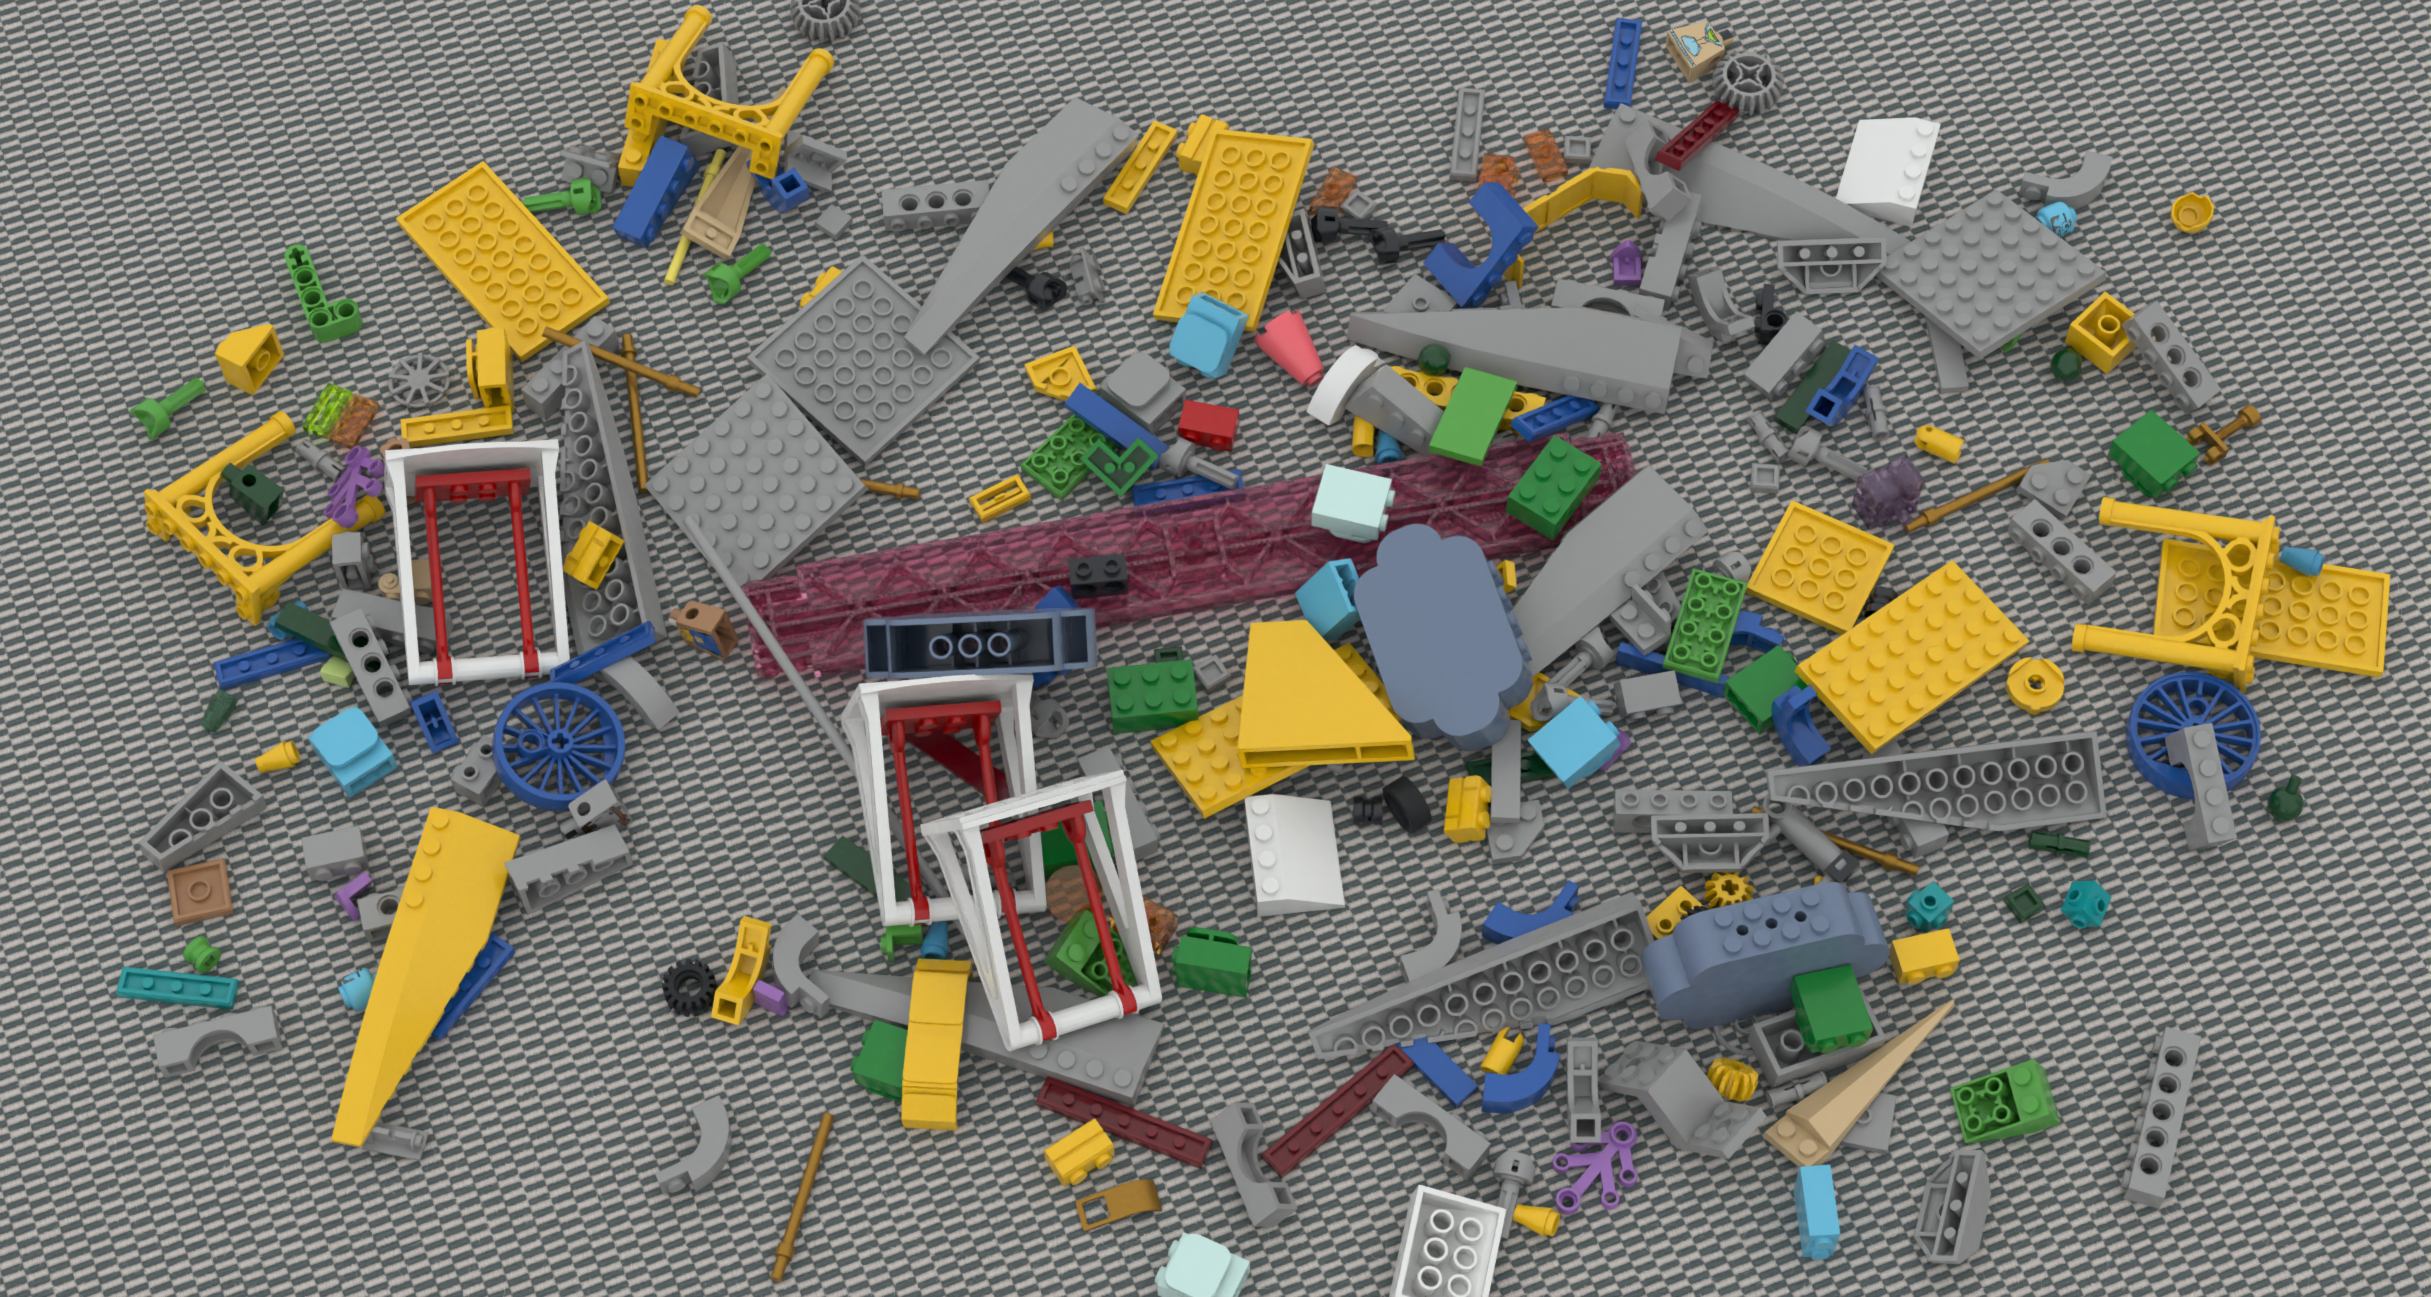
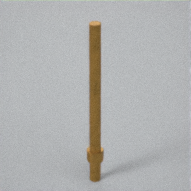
[542,326,700,398]
[1903,458,2050,533]
[1751,806,1920,877]
[770,1113,835,1283]

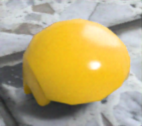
[2170,192,2214,234]

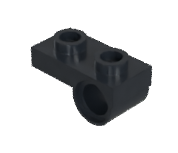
[1754,284,1788,345]

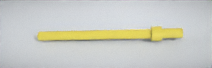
[664,149,726,286]

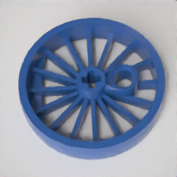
[2126,672,2261,799]
[492,682,625,812]

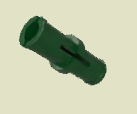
[2028,831,2090,858]

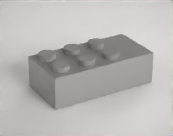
[1748,987,1886,1089]

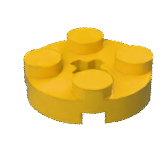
[2005,657,2064,715]

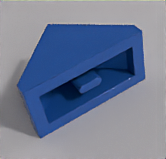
[410,690,459,754]

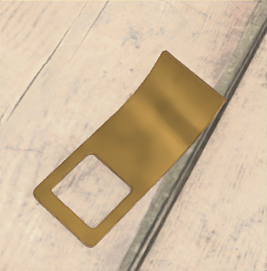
[1076,1179,1162,1231]

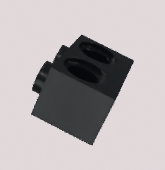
[1068,554,1128,600]

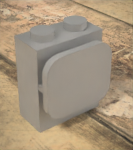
[1100,352,1186,435]

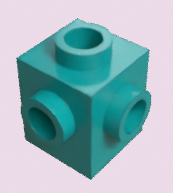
[1904,881,1954,934]
[2061,881,2112,928]

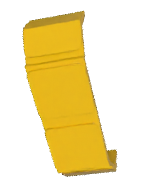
[1503,166,1644,290]
[901,958,973,1131]

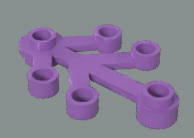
[323,446,385,528]
[1552,1121,1638,1215]

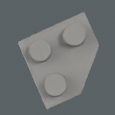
[2016,460,2091,521]
[1486,800,1544,865]

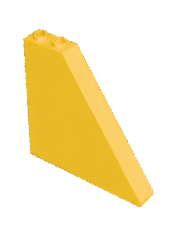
[1237,620,1415,768]

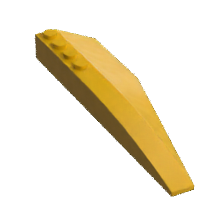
[331,807,521,1148]

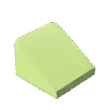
[320,656,355,688]

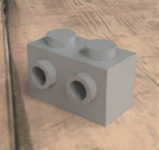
[332,531,376,591]
[1613,670,1682,721]
[451,735,516,807]
[301,826,369,881]

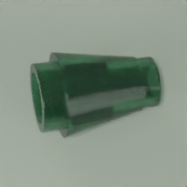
[200,689,238,734]

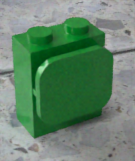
[2108,409,2200,498]
[1723,645,1808,735]
[1040,801,1115,878]
[1171,927,1252,998]
[1789,964,1873,1053]
[850,1020,908,1101]

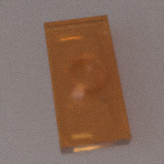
[1524,129,1568,182]
[1309,167,1357,214]
[327,393,380,450]

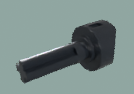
[1311,206,1389,243]
[1367,227,1446,266]
[1005,266,1067,312]

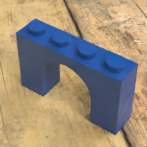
[1423,182,1539,307]

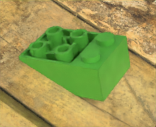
[1043,909,1138,997]
[1950,1059,2061,1144]

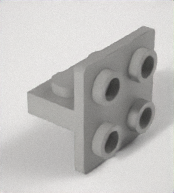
[784,130,847,192]
[560,144,620,193]
[1609,584,1672,656]

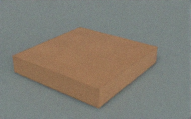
[167,858,234,926]

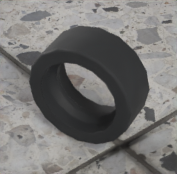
[1383,776,1432,834]

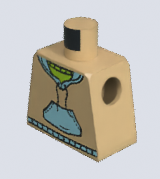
[1665,22,1733,83]

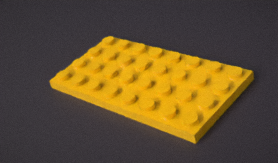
[1153,129,1315,332]
[396,161,610,362]
[2152,538,2390,678]
[1794,560,2029,755]
[1150,642,1402,819]

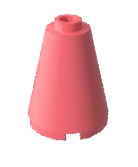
[1253,309,1325,387]

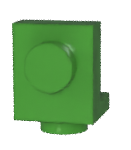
[881,924,923,962]

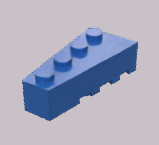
[612,135,701,249]

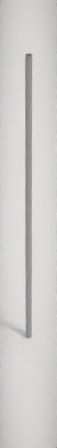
[683,516,968,943]

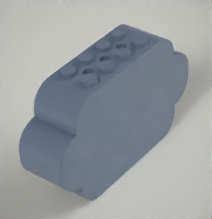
[1354,524,1533,752]
[863,608,1098,679]
[1641,882,1890,1029]

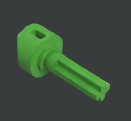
[523,178,602,215]
[702,243,772,305]
[129,377,206,440]

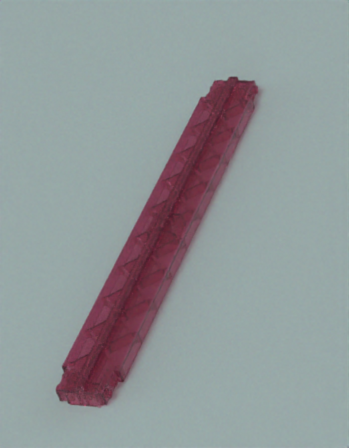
[742,432,1636,678]

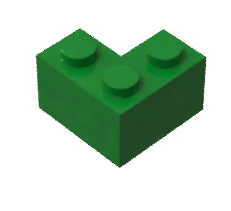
[1080,437,1160,497]

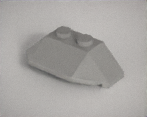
[1777,237,1887,294]
[1651,813,1770,873]
[1914,1150,1991,1264]

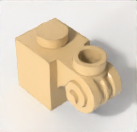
[378,559,432,605]

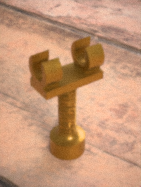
[2185,404,2261,466]

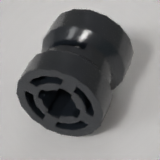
[1864,586,1899,618]
[1353,796,1383,825]

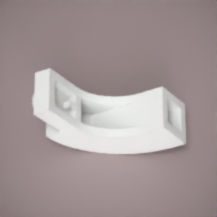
[1306,345,1385,426]

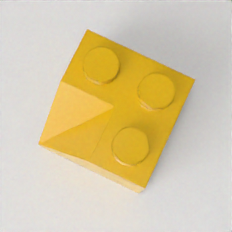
[2065,292,2137,374]
[215,324,284,396]

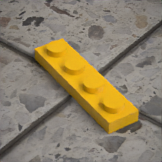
[1103,120,1178,214]
[400,405,514,448]

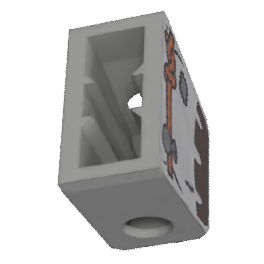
[560,779,633,839]

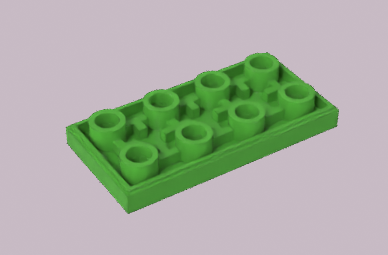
[1428,367,1517,467]
[1020,414,1118,501]
[1662,568,1748,683]

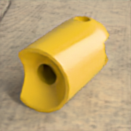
[1352,415,1377,457]
[1914,425,1965,464]
[1479,1027,1524,1075]

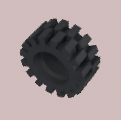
[662,959,718,1017]

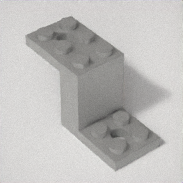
[1598,1040,1767,1159]

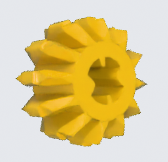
[1704,872,1754,909]
[1707,1057,1759,1102]

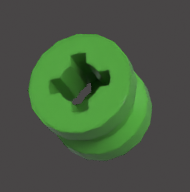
[183,936,221,973]

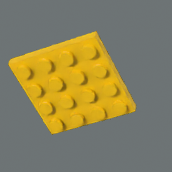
[1745,500,1895,635]

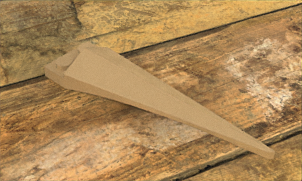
[680,86,785,261]
[1765,1000,1954,1168]

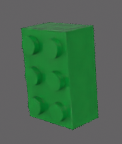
[1506,435,1602,540]
[1107,659,1198,734]

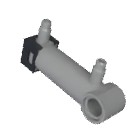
[1760,794,1860,884]

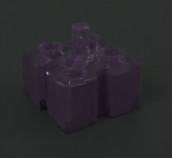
[1852,454,1924,530]

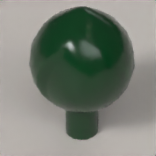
[1418,343,1450,377]
[2050,346,2082,382]
[2267,775,2304,822]

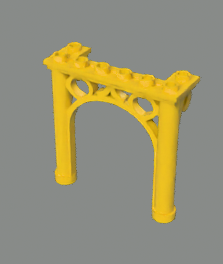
[624,5,834,179]
[144,411,386,627]
[2072,497,2280,693]

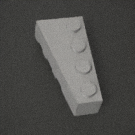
[680,42,739,157]
[1639,192,1702,311]
[1345,364,1453,466]
[138,761,267,873]
[504,824,633,915]

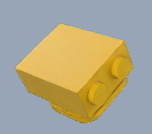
[466,327,514,413]

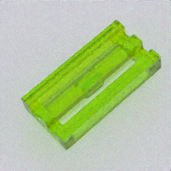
[302,383,354,440]

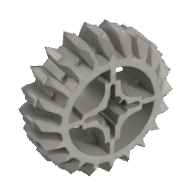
[790,0,861,43]
[1712,48,1784,116]

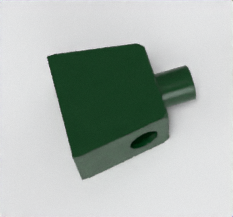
[220,463,284,526]

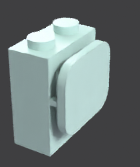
[1311,464,1396,543]
[1155,1232,1250,1297]

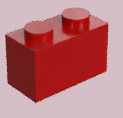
[1178,400,1239,452]

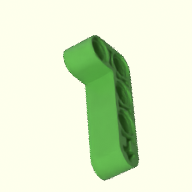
[284,244,363,343]

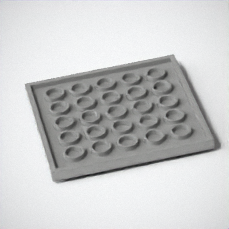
[1875,189,2106,359]
[747,254,980,466]
[644,374,868,598]

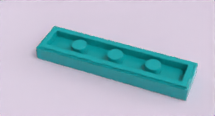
[116,967,240,1010]

